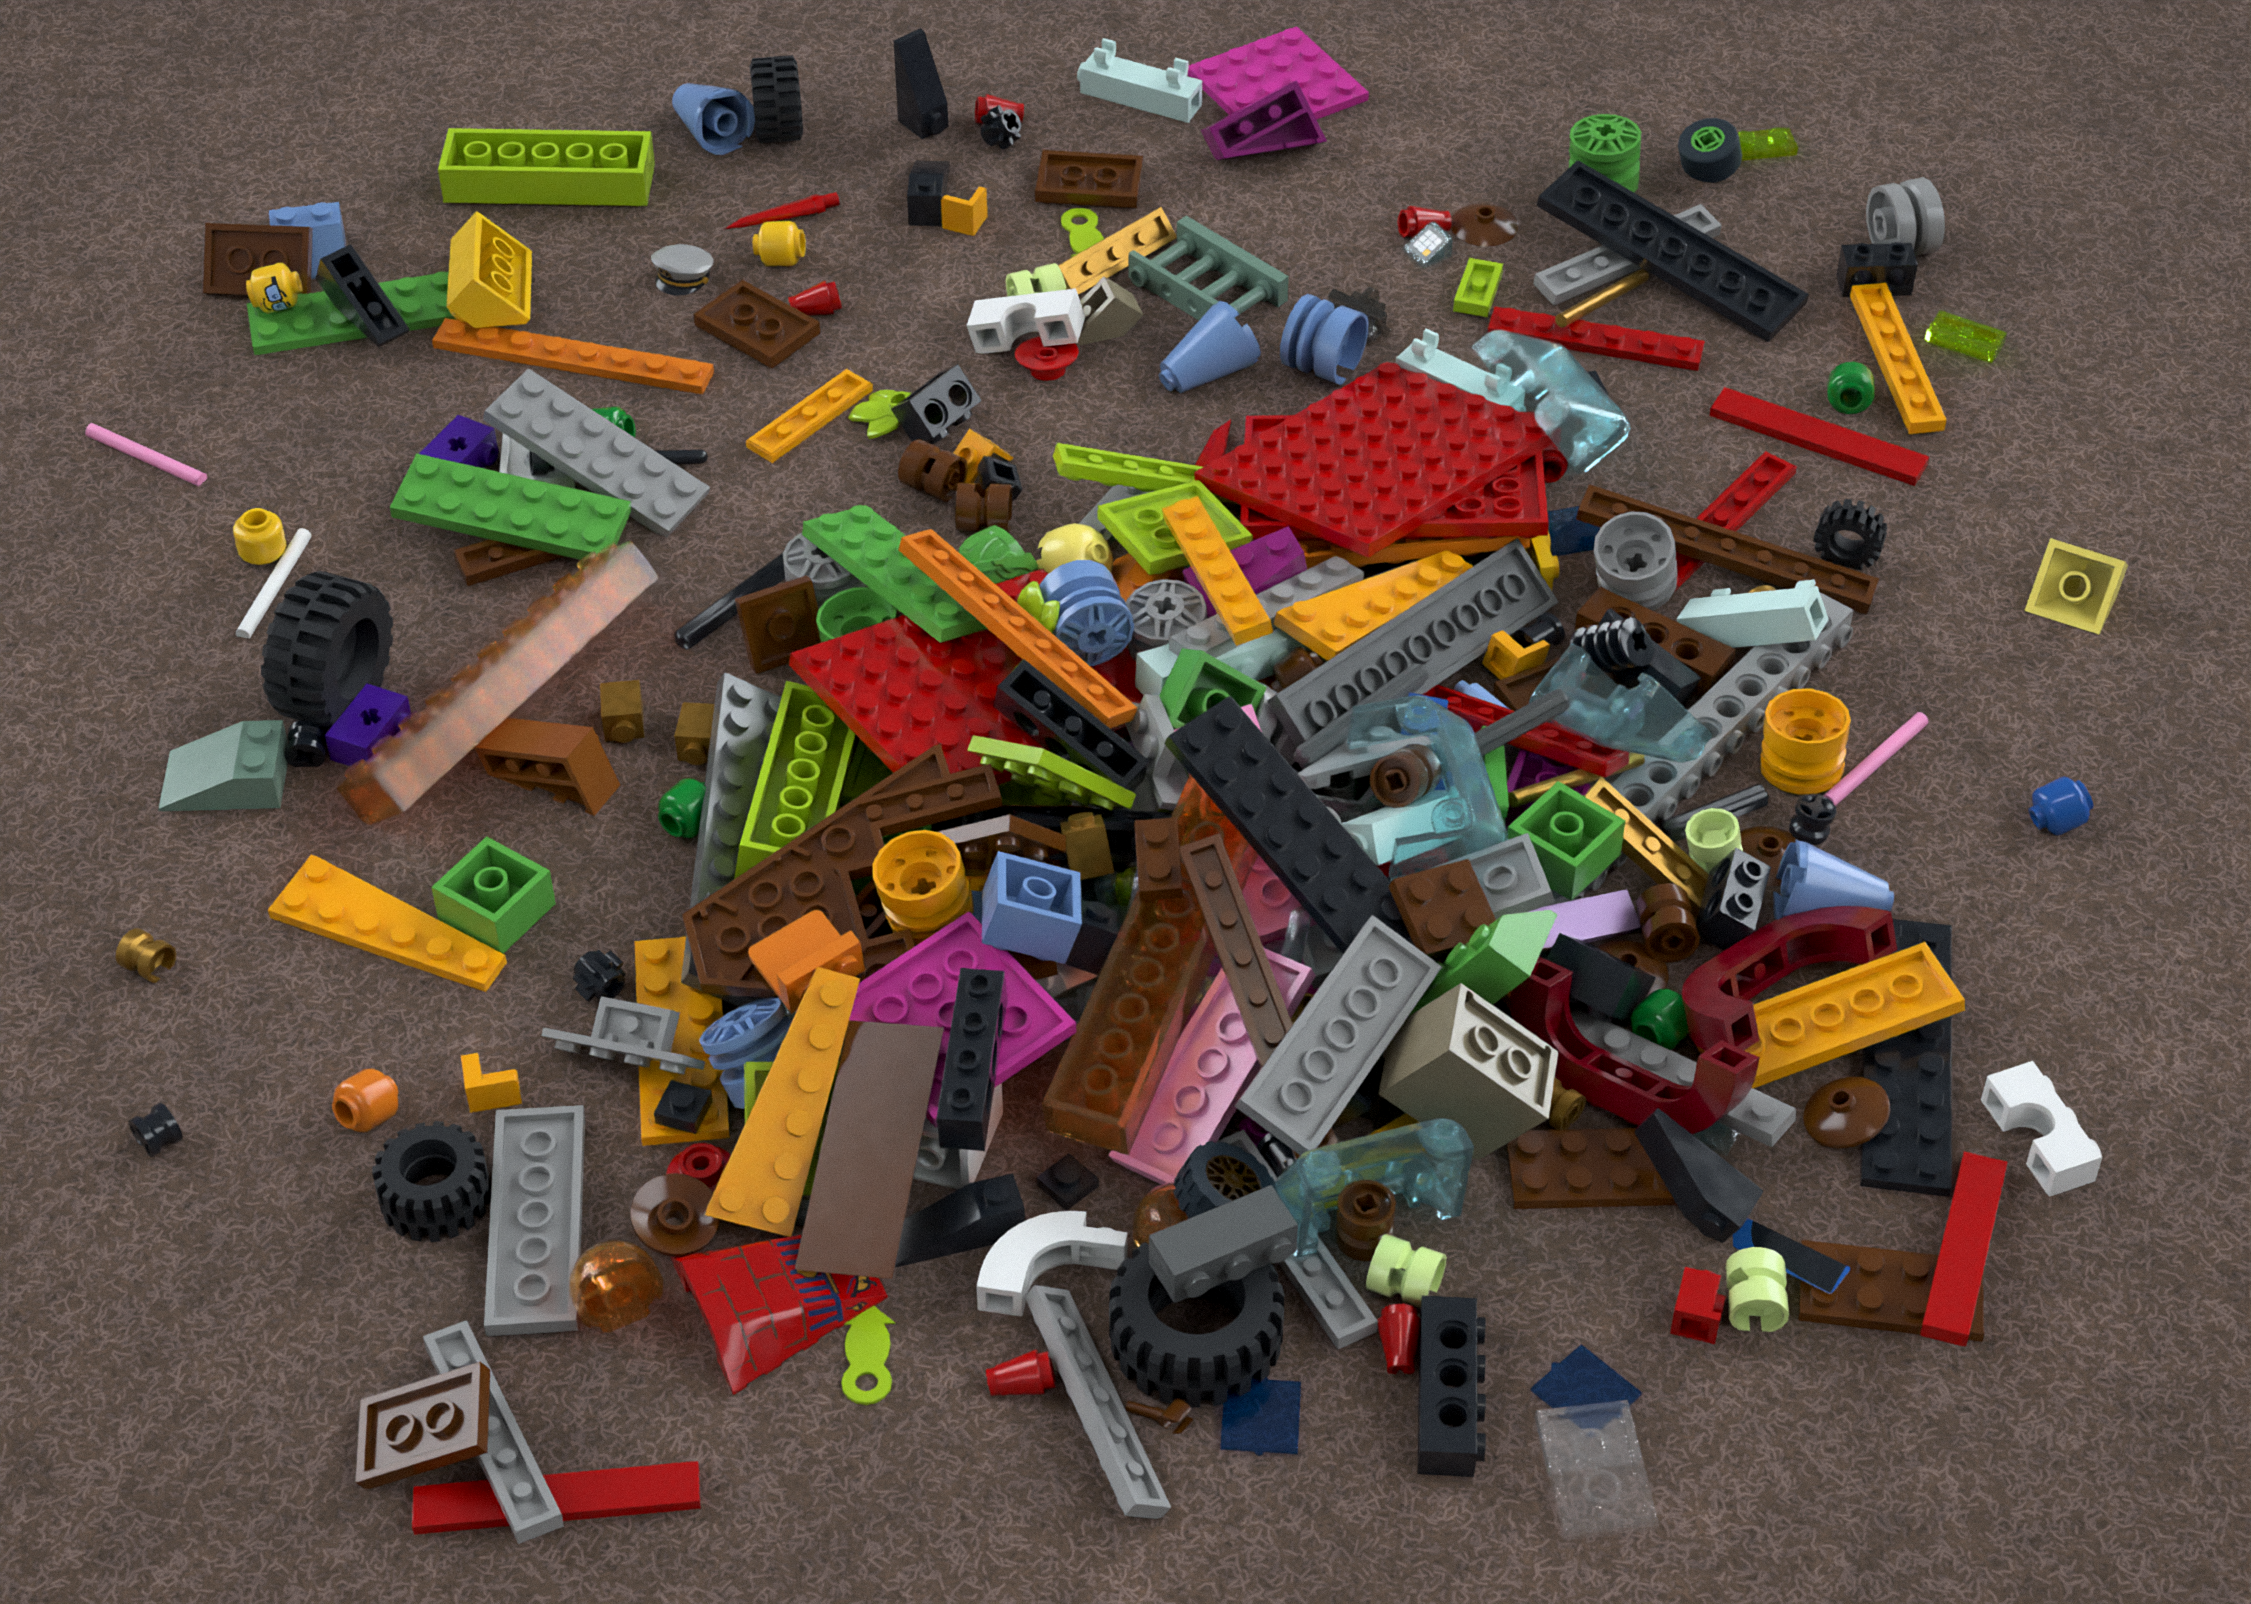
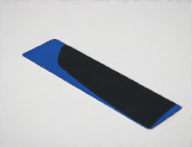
[1733,1218,1851,1294]

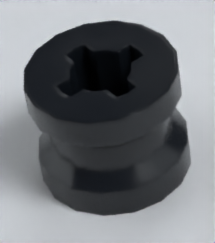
[285,720,328,767]
[1789,794,1837,845]
[128,1102,183,1158]

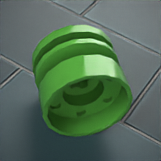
[1569,114,1641,193]
[816,587,899,643]

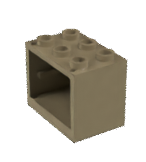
[1379,983,1558,1160]

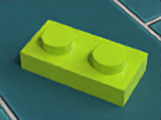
[1453,258,1503,317]

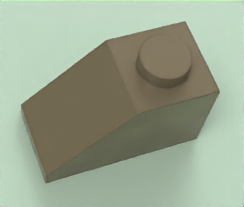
[1075,276,1144,346]

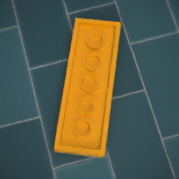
[635,937,730,1146]
[1695,942,1965,1088]

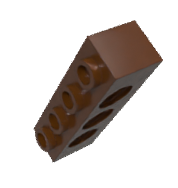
[1574,587,1736,698]

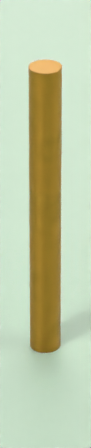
[1555,269,1649,328]
[1508,750,1645,808]

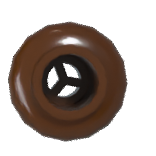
[1271,647,1325,693]

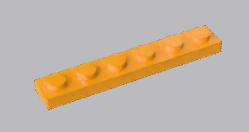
[1850,283,1946,434]
[1162,496,1274,646]

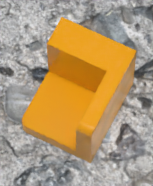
[941,186,988,236]
[1482,630,1550,680]
[461,1053,522,1113]

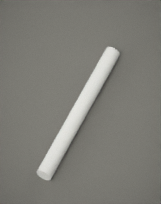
[236,528,311,639]

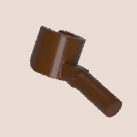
[1125,1399,1193,1434]

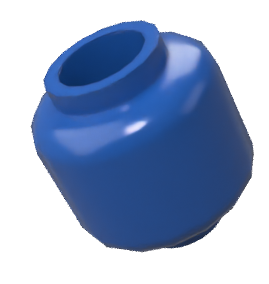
[2028,776,2094,836]

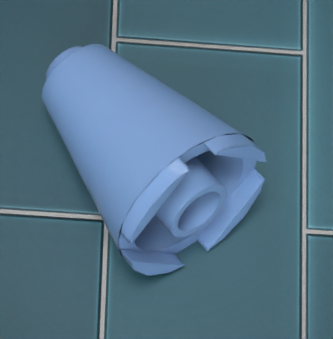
[672,83,755,155]
[1159,301,1261,393]
[1773,840,1894,919]

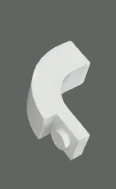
[976,1211,1127,1316]

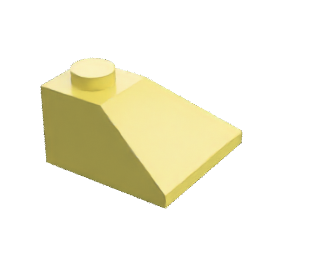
[2025,538,2128,635]

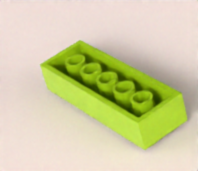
[438,128,655,206]
[734,681,857,879]

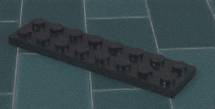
[1537,160,1809,342]
[1164,696,1444,962]
[1860,919,1952,1197]

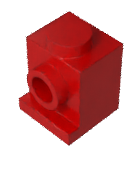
[1670,1267,1726,1344]

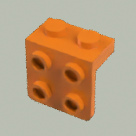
[748,910,865,1014]

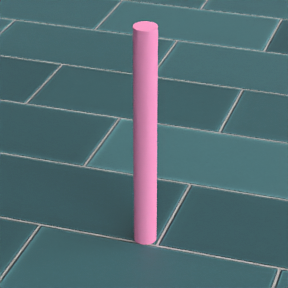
[85,423,207,486]
[1823,712,1928,806]

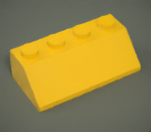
[446,211,532,328]

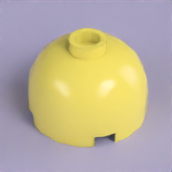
[1037,523,1113,574]

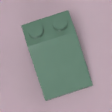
[158,720,288,811]

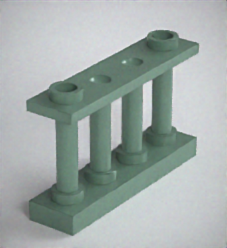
[1128,216,1289,320]

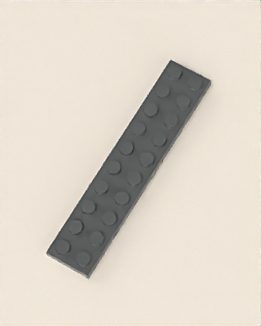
[1267,538,1559,747]
[680,673,782,1007]

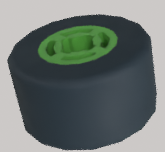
[1678,118,1742,183]

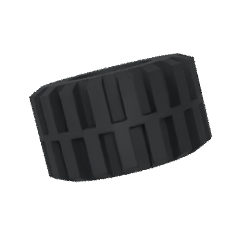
[750,55,803,143]
[372,1121,491,1242]

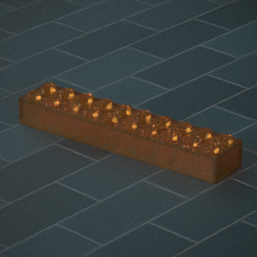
[336,541,659,825]
[1042,775,1258,1155]

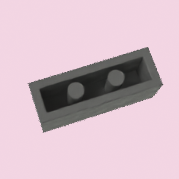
[1149,1185,1298,1303]

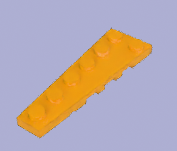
[1273,550,1473,661]
[268,854,507,992]
[704,967,860,1237]

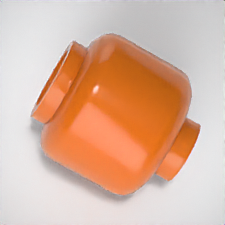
[332,1068,399,1132]

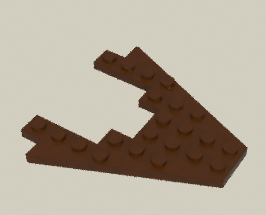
[682,744,1058,999]

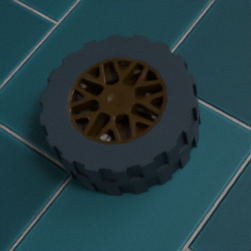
[1173,1141,1278,1219]

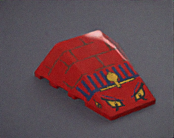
[670,1235,888,1395]

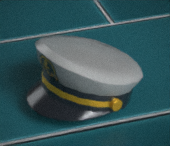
[651,244,714,296]

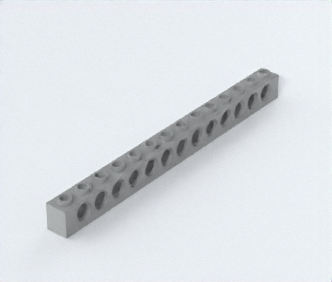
[1543,593,1853,907]

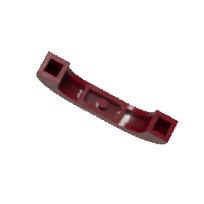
[1682,906,1897,1051]
[1510,956,1760,1134]

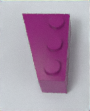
[1200,81,1327,160]
[1182,526,1307,619]

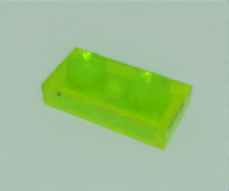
[1738,127,1798,161]
[1925,310,2007,363]

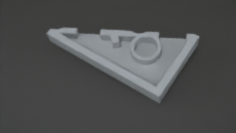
[1298,722,1440,789]

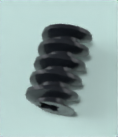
[1567,617,1654,678]

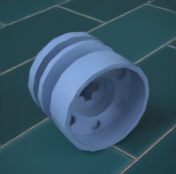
[1280,294,1369,385]
[1039,560,1134,666]
[699,997,791,1109]

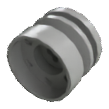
[1594,512,1678,611]
[783,533,866,609]
[1126,579,1207,661]

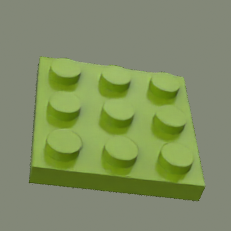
[1097,480,1253,575]
[967,735,1136,812]

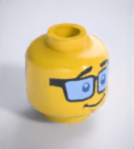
[246,263,303,313]

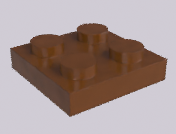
[735,575,821,674]
[1388,859,1496,959]

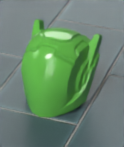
[959,525,1038,584]

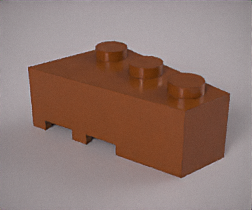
[474,717,620,816]

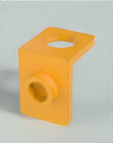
[953,428,1014,483]

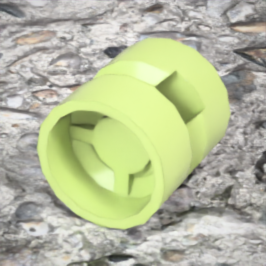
[1006,263,1067,297]
[1685,808,1743,874]
[1366,1234,1447,1308]
[1726,1247,1789,1332]

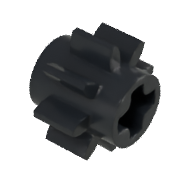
[980,105,1021,150]
[572,950,626,1002]

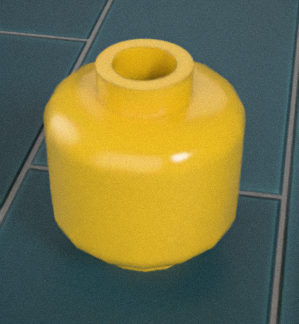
[752,221,806,267]
[233,508,287,565]

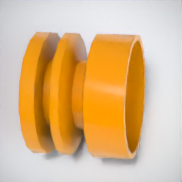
[1760,689,1851,795]
[873,830,974,945]

